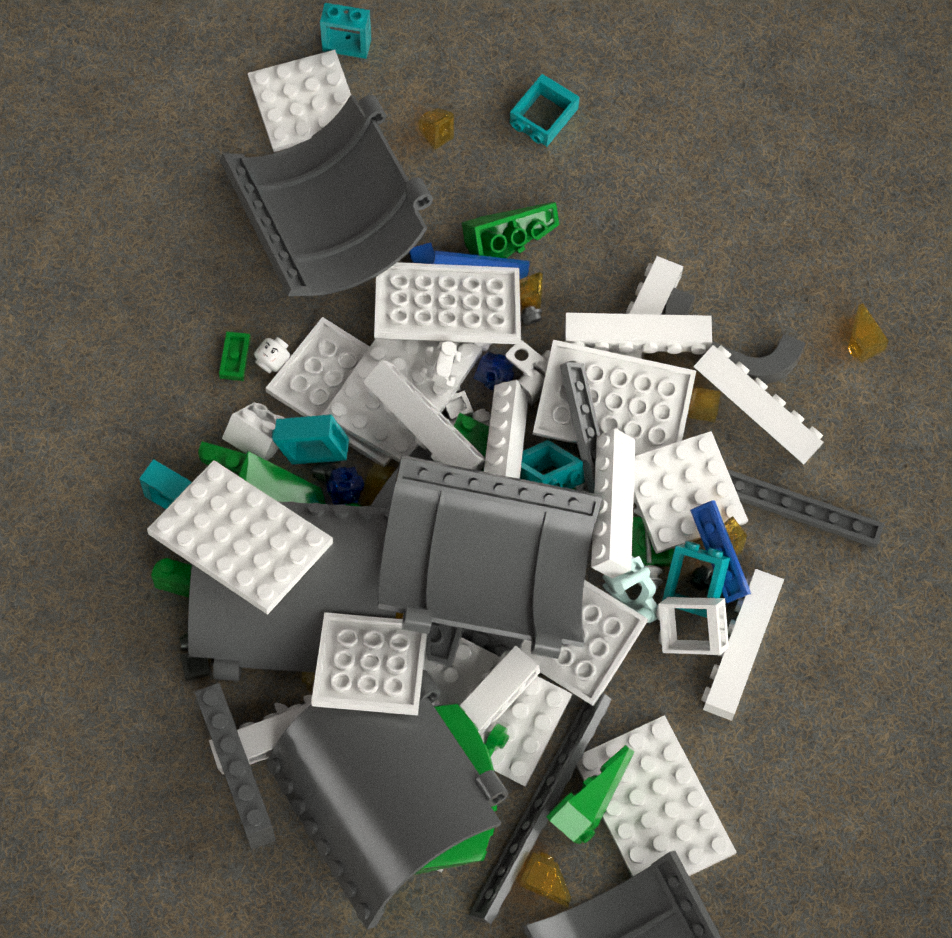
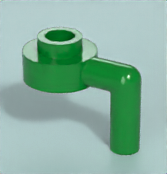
[486,723,510,757]

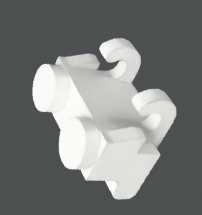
[420,341,461,390]

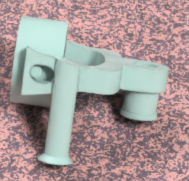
[602,556,658,623]

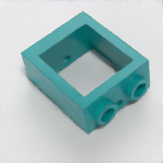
[320,3,371,59]
[510,74,580,147]
[272,414,349,465]
[520,440,585,489]
[139,459,192,509]
[662,541,730,618]

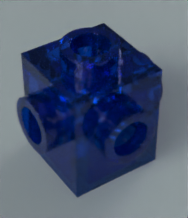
[473,351,514,390]
[326,467,364,505]

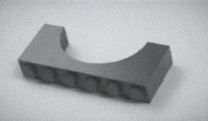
[195,683,276,850]

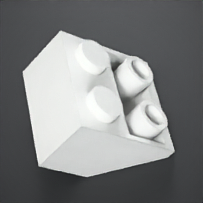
[222,402,284,460]

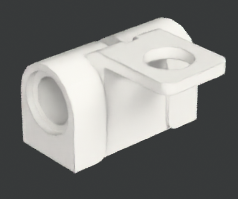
[506,340,551,405]

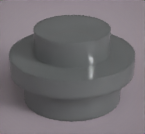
[520,306,542,326]

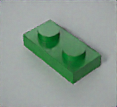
[219,331,251,381]

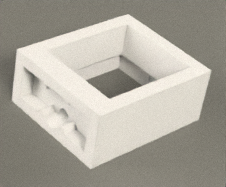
[657,597,729,655]

